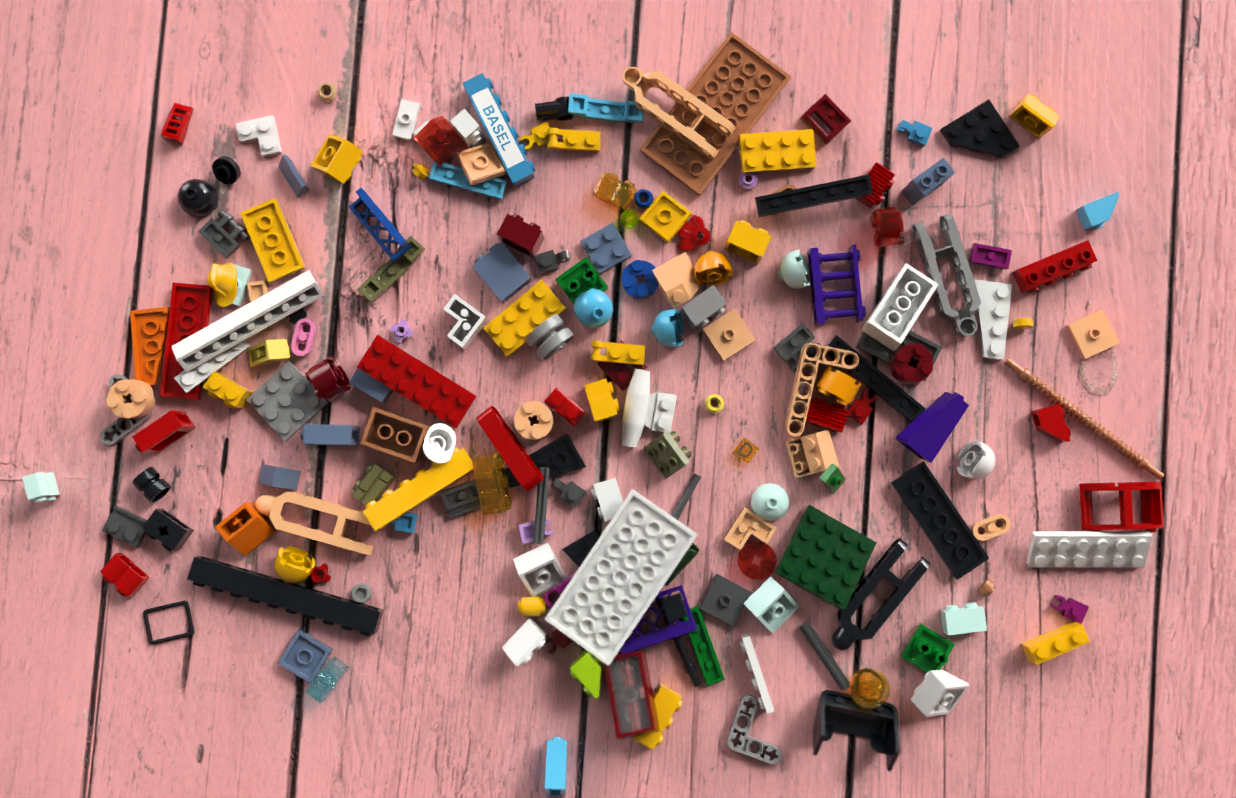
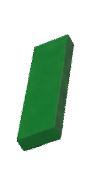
[682,606,725,686]

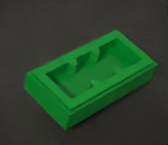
[820,463,846,494]

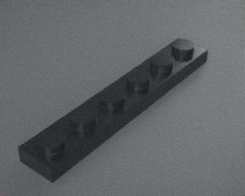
[755,174,873,217]
[827,335,926,423]

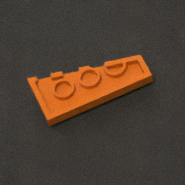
[130,307,170,386]

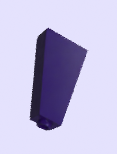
[895,392,969,463]

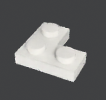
[236,115,282,157]

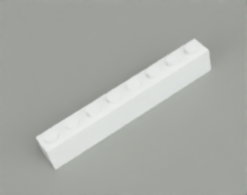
[172,270,324,372]

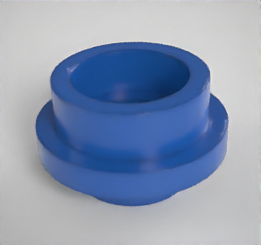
[634,189,653,209]

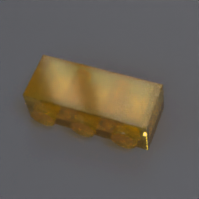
[472,452,512,515]

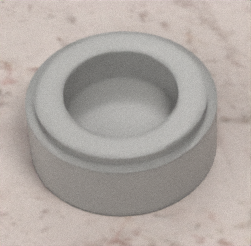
[351,583,372,603]

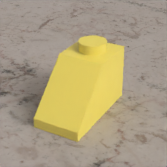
[247,339,290,367]

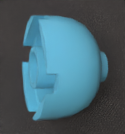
[574,289,613,328]
[651,309,684,347]

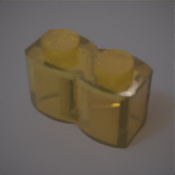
[593,172,637,212]

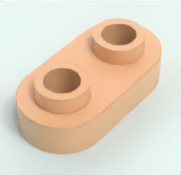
[971,514,1010,541]

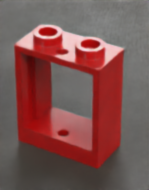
[132,410,196,454]

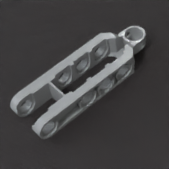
[912,213,981,337]

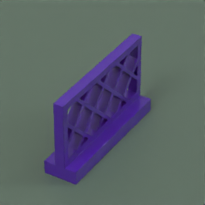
[620,585,698,654]

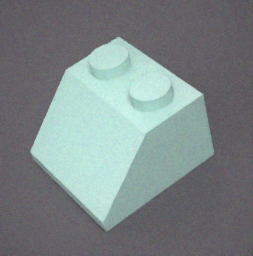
[743,577,800,634]

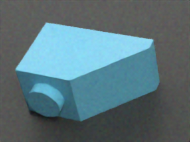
[1076,192,1119,231]

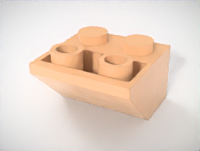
[785,430,839,478]

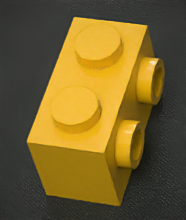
[203,371,253,409]

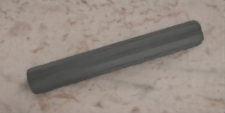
[533,467,550,544]
[800,622,851,691]

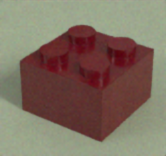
[497,213,544,258]

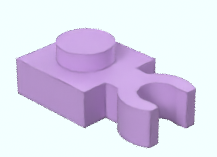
[518,520,554,544]

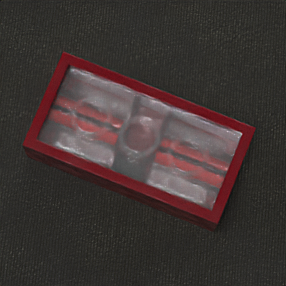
[604,650,660,739]

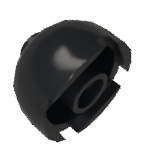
[177,179,219,218]

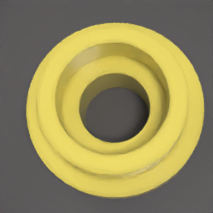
[705,394,724,413]

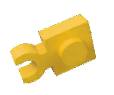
[520,121,550,151]

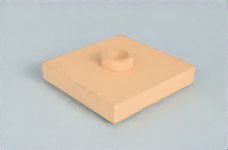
[456,142,506,186]
[702,309,755,361]
[1066,309,1120,360]

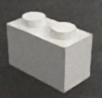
[450,109,484,148]
[591,478,623,522]

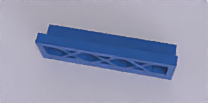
[348,187,412,262]

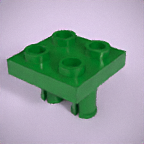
[555,257,609,305]
[900,623,955,673]

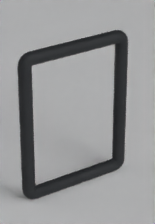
[143,600,194,644]

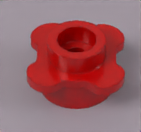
[311,563,331,585]

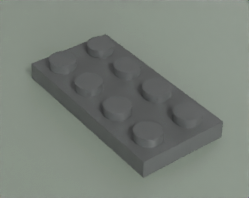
[856,331,942,381]

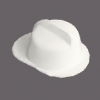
[423,423,456,464]

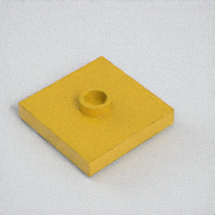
[639,190,692,243]

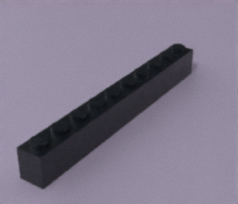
[187,556,384,636]

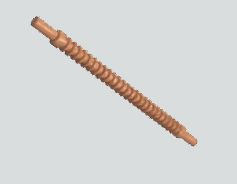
[1004,358,1164,480]

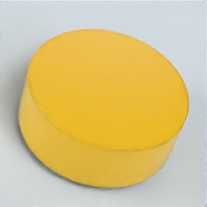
[1013,318,1033,329]

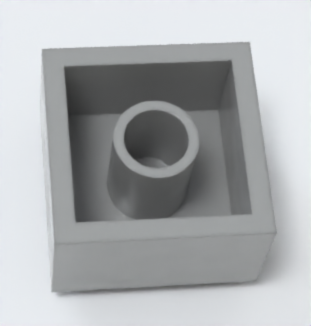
[680,285,727,331]

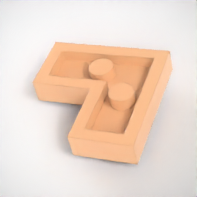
[724,507,777,550]

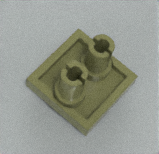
[644,431,692,479]

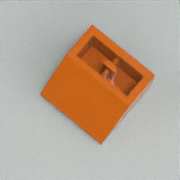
[215,502,276,556]

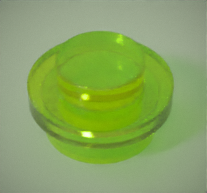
[620,209,639,228]

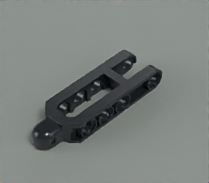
[831,538,930,650]

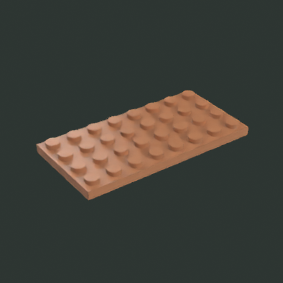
[640,32,792,196]

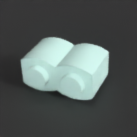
[22,472,60,503]

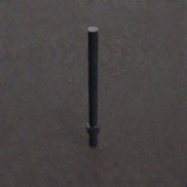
[655,591,701,687]

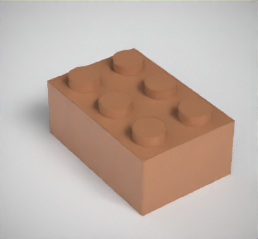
[360,407,430,463]

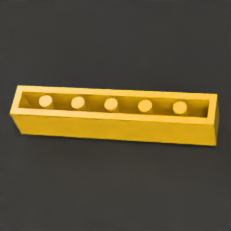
[363,448,476,532]

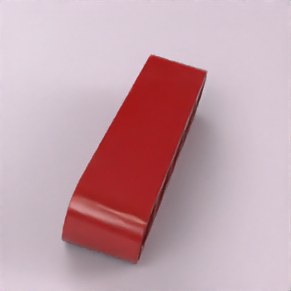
[476,405,544,492]

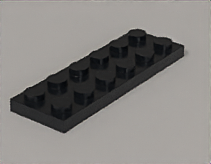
[890,461,989,580]

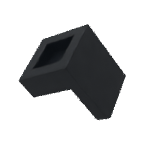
[661,593,687,622]

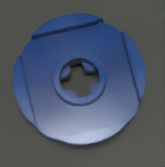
[622,260,659,299]

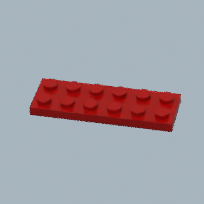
[160,282,213,400]
[356,334,477,428]

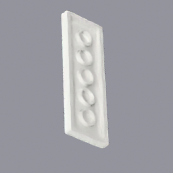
[1026,531,1153,568]

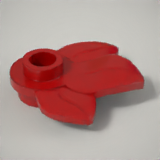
[677,215,711,251]

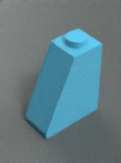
[545,737,567,796]

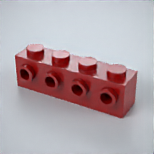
[1012,240,1098,294]

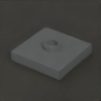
[699,574,752,627]

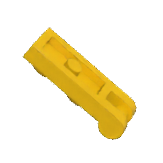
[548,128,600,152]
[590,341,645,365]

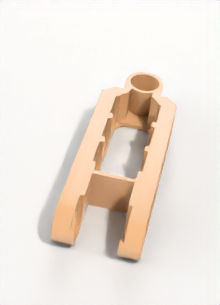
[623,67,736,160]
[255,491,374,555]

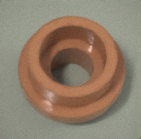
[978,579,996,597]

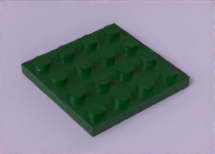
[774,505,877,611]

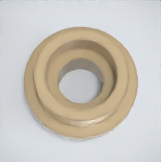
[318,83,337,102]

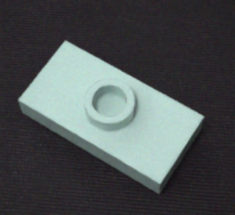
[232,264,253,306]

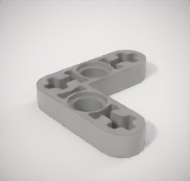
[100,374,152,445]
[727,694,782,764]

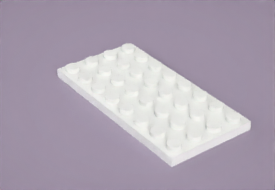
[544,489,698,666]

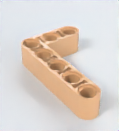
[784,343,859,437]

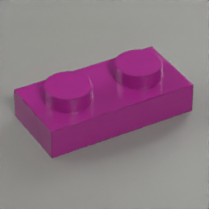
[969,243,1012,270]

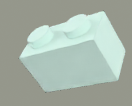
[940,602,987,635]

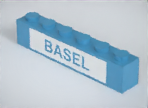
[463,73,536,188]

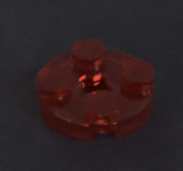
[737,541,777,580]

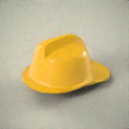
[207,263,237,307]

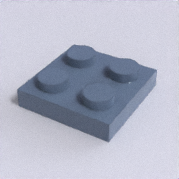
[580,223,632,275]
[278,629,333,684]

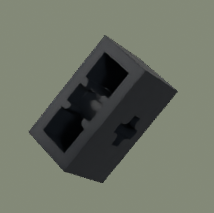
[142,508,194,551]

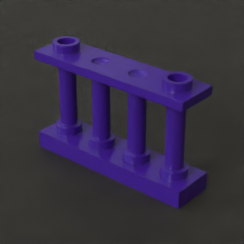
[807,244,866,326]

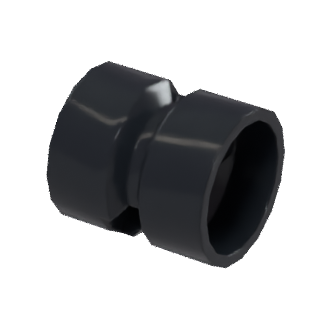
[132,467,171,503]

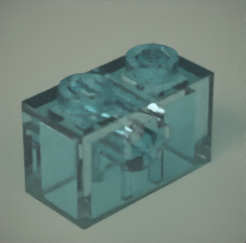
[305,656,350,703]

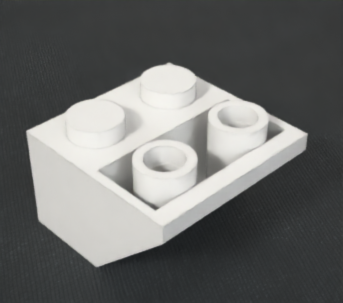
[502,617,547,667]

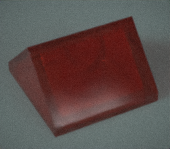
[414,116,467,167]

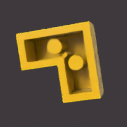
[584,379,620,423]

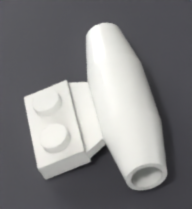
[622,369,677,447]

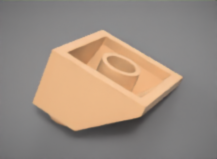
[652,252,702,308]

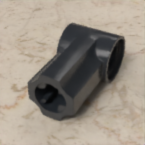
[535,97,574,121]

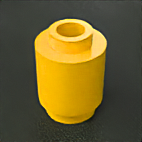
[518,597,546,617]

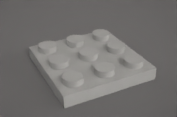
[246,361,329,442]

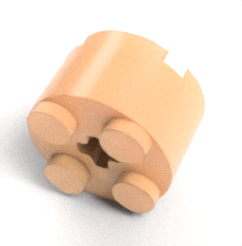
[106,380,155,419]
[514,401,554,440]

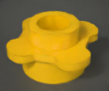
[412,163,430,180]

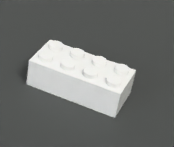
[861,263,938,351]

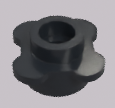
[288,308,307,324]

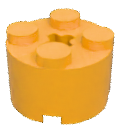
[816,365,861,406]

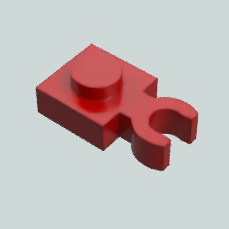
[848,389,877,425]

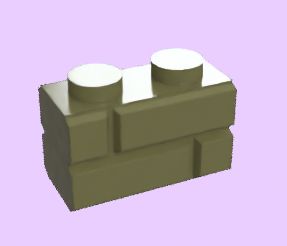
[352,463,396,505]

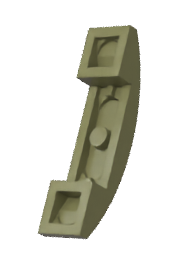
[357,236,425,303]

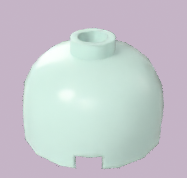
[777,249,811,289]
[751,483,789,522]

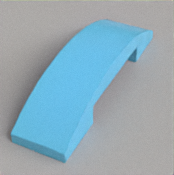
[568,93,644,123]

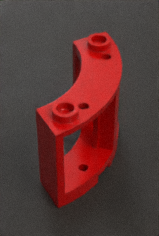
[1079,481,1164,532]

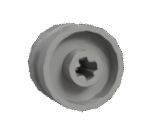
[525,314,574,361]

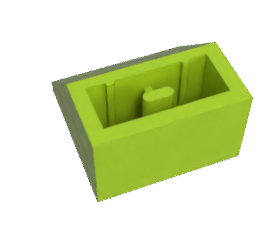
[570,650,601,699]

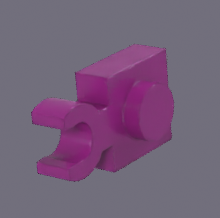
[1050,595,1089,624]

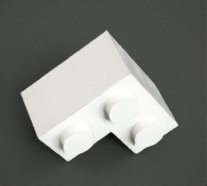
[444,294,488,350]

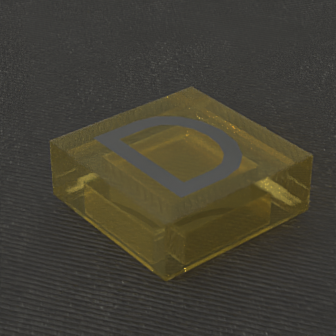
[732,437,759,464]

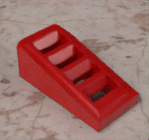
[161,103,194,144]

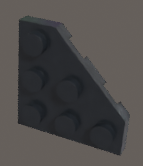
[940,99,1020,158]

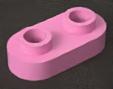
[291,318,316,357]

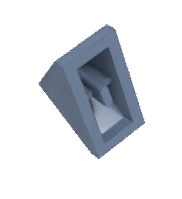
[258,464,301,490]

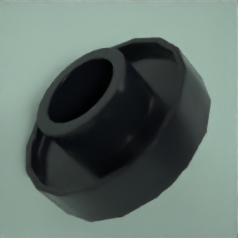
[212,156,241,185]

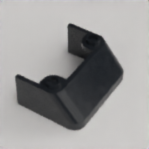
[813,690,900,771]

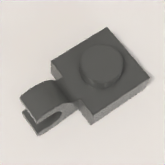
[535,250,570,274]
[552,478,586,508]

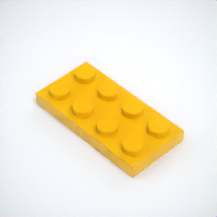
[738,129,817,174]
[240,198,306,283]
[483,279,566,357]

